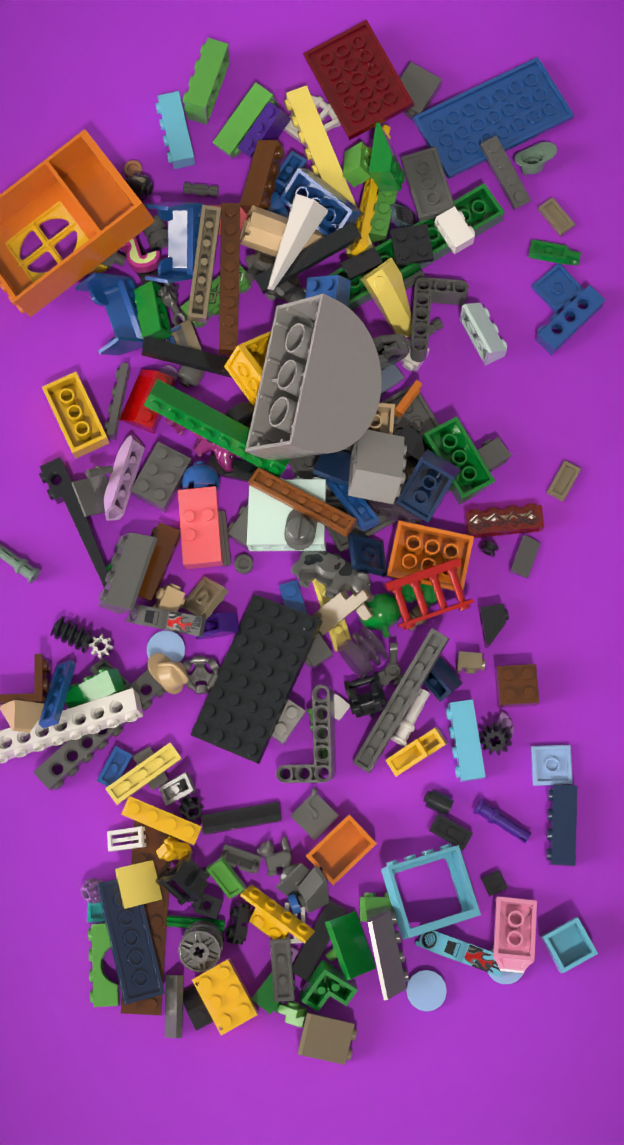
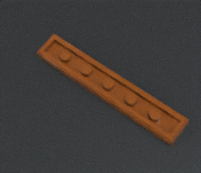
[248,467,357,537]

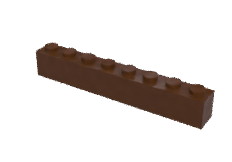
[218,203,240,355]

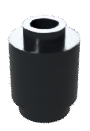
[423,789,454,815]

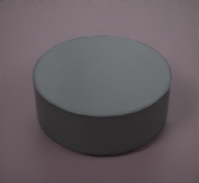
[234,554,253,574]

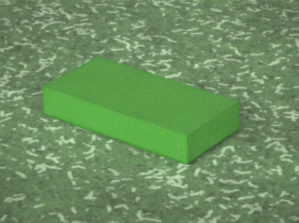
[206,857,246,899]

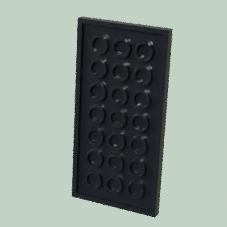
[190,594,323,764]

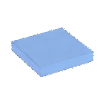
[531,745,573,786]

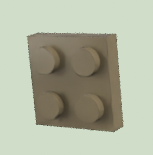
[182,576,229,620]

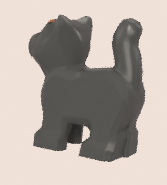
[257,836,292,876]

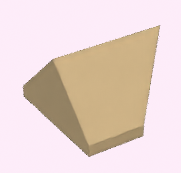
[0,700,44,733]

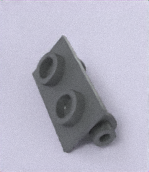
[220,844,262,874]

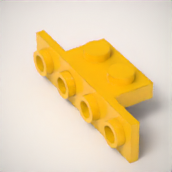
[240,884,315,943]

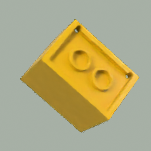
[224,331,271,408]
[192,959,259,1035]

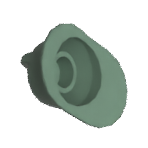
[514,142,557,175]

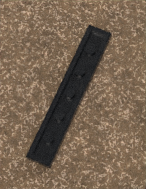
[254,221,362,294]
[141,337,232,378]

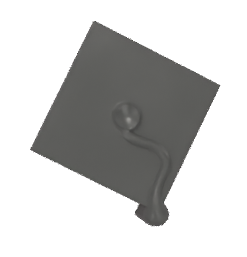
[291,788,339,840]
[275,863,311,897]

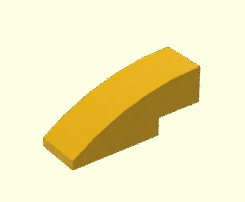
[385,727,448,776]

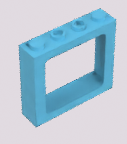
[381,843,481,940]

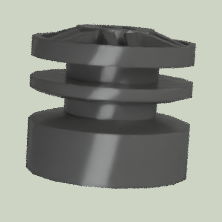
[178,920,224,972]

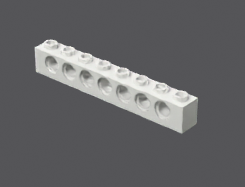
[0,688,143,763]

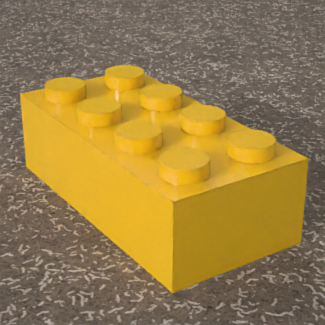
[42,372,110,459]

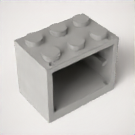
[348,430,407,504]

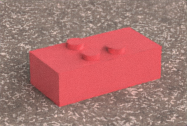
[178,486,223,569]

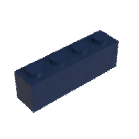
[546,784,578,866]

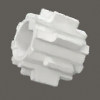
[89,634,114,659]

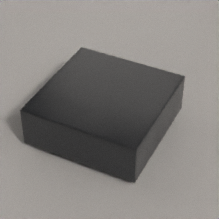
[480,870,507,897]

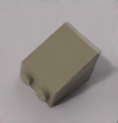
[297,1011,357,1065]

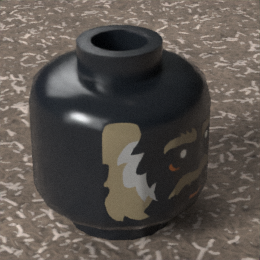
[126,172,154,200]

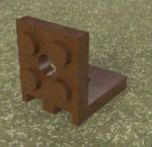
[0,654,52,706]

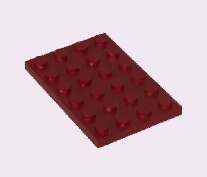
[303,20,414,140]

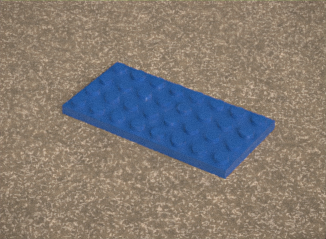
[413,57,574,179]

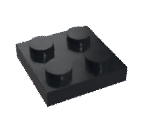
[390,224,434,267]

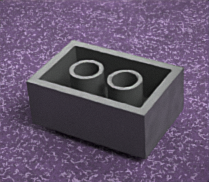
[130,442,193,513]

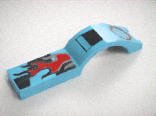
[415,930,502,977]

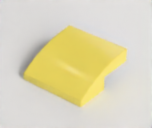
[115,860,162,909]

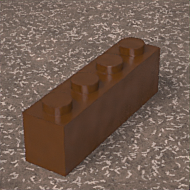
[240,140,285,214]
[137,522,181,604]

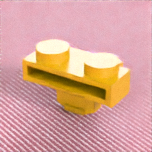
[156,837,192,861]

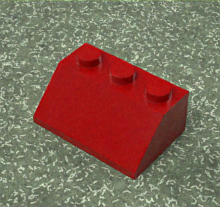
[119,369,176,434]

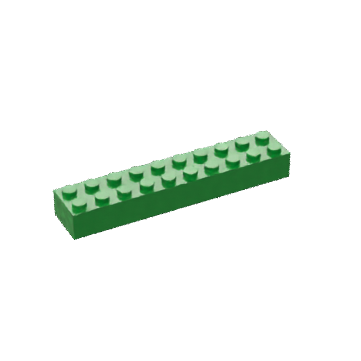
[328,183,505,310]

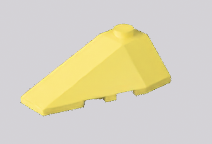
[361,258,412,338]

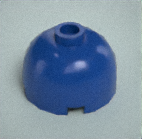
[182,461,220,490]

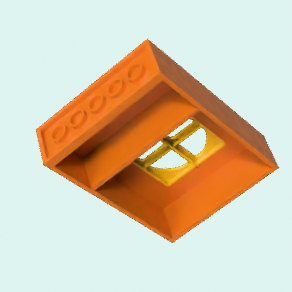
[0,129,155,318]

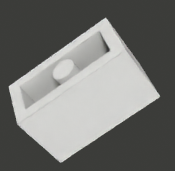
[434,206,475,254]

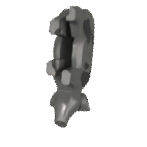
[244,250,306,303]
[373,333,411,370]
[291,551,375,602]

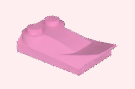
[493,897,537,973]

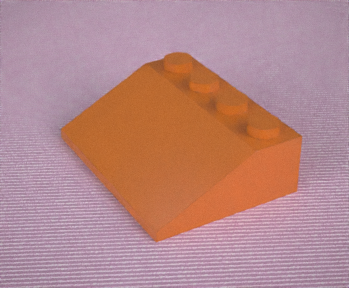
[387,521,474,591]

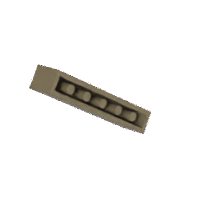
[187,205,221,323]

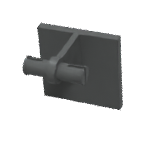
[71,465,113,517]

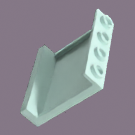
[247,477,328,551]

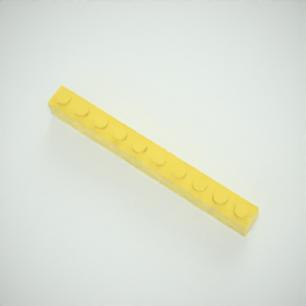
[284,85,373,259]

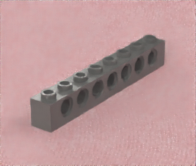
[33,669,167,791]

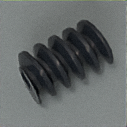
[50,616,94,654]

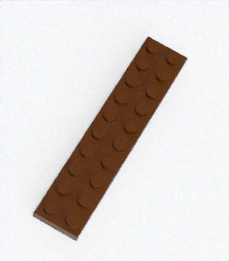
[120,812,175,1016]

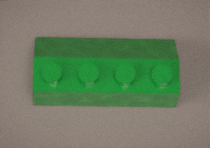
[422,417,495,505]

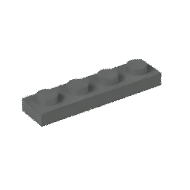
[479,135,531,210]
[104,362,131,440]

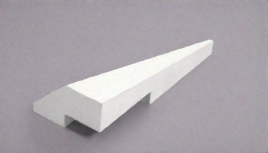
[267,194,328,290]

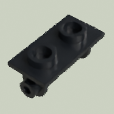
[226,902,252,945]

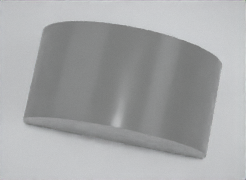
[245,294,382,460]

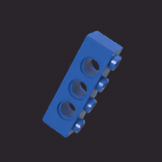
[536,285,606,356]

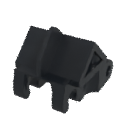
[344,671,387,719]
[155,853,210,905]

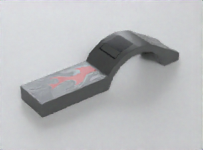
[126,604,206,637]

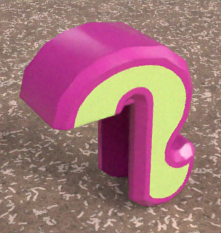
[121,237,161,273]

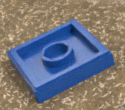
[531,263,583,313]

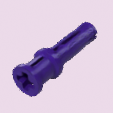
[473,798,531,843]

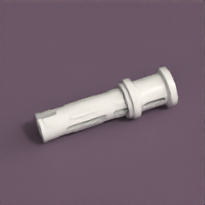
[391,689,430,747]

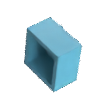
[540,917,598,973]

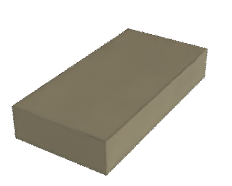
[537,197,575,237]
[546,460,581,502]

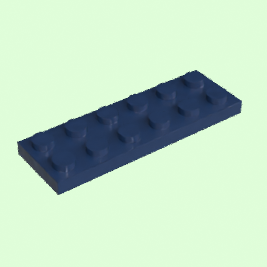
[96,879,165,1005]

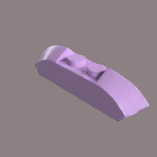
[104,435,145,521]

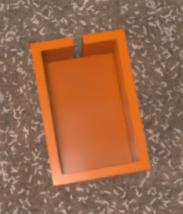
[306,815,377,886]

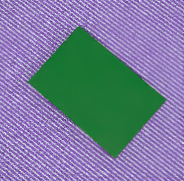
[325,911,376,981]

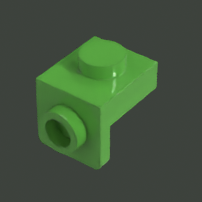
[278,1001,308,1028]

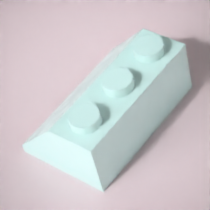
[459,303,507,366]

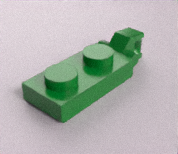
[528,240,581,265]

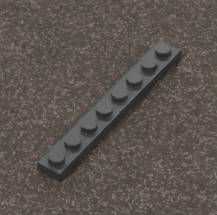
[353,628,450,773]

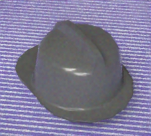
[284,509,318,550]

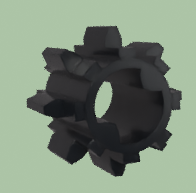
[178,795,204,821]

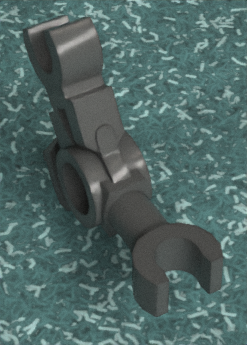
[158,283,188,326]
[379,643,403,687]

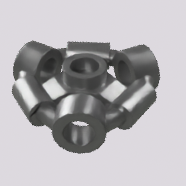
[183,656,220,694]

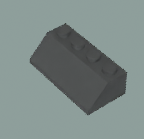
[98,532,158,614]
[366,905,409,1001]

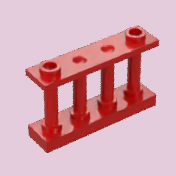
[383,558,474,630]

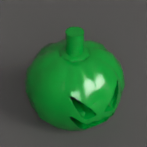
[359,593,401,638]

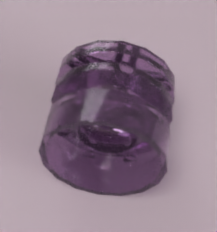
[337,626,389,679]

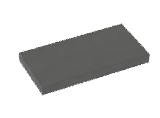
[401,147,455,222]

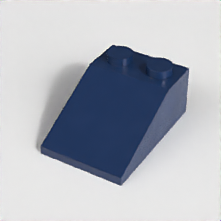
[396,449,461,523]

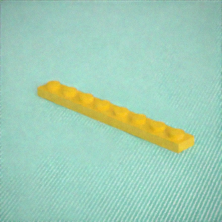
[350,124,391,256]

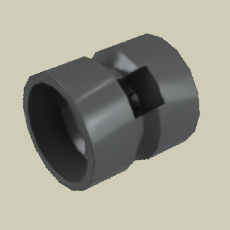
[143,215,168,251]

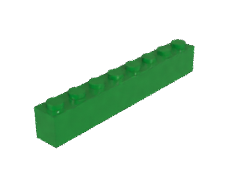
[144,379,290,478]

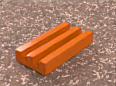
[394,380,422,418]

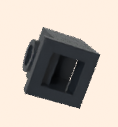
[192,893,224,920]

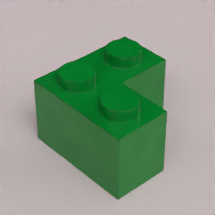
[300,960,358,1012]

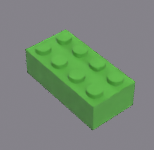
[183,38,230,125]

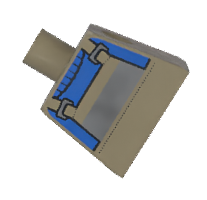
[165,320,202,351]

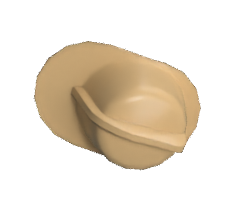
[148,653,189,694]

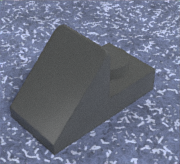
[159,772,196,806]

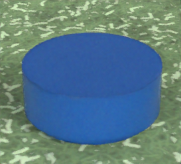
[287,893,302,914]

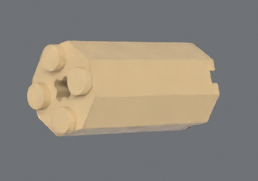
[240,205,326,257]

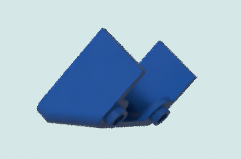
[145,202,203,283]
[75,273,143,356]

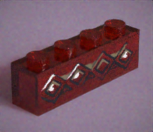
[464,503,545,538]

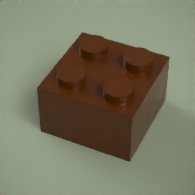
[495,664,539,708]

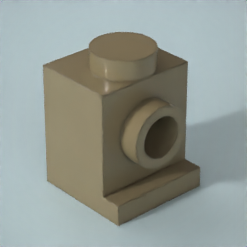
[456,651,485,674]

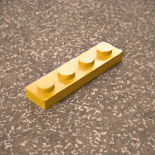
[121,796,202,846]

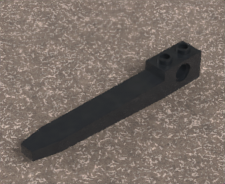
[39,457,108,588]

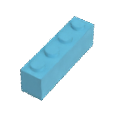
[155,91,195,169]
[446,699,486,782]

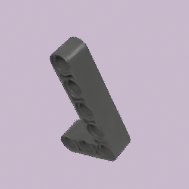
[410,277,469,362]
[276,685,336,783]

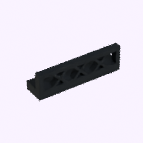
[201,802,282,835]

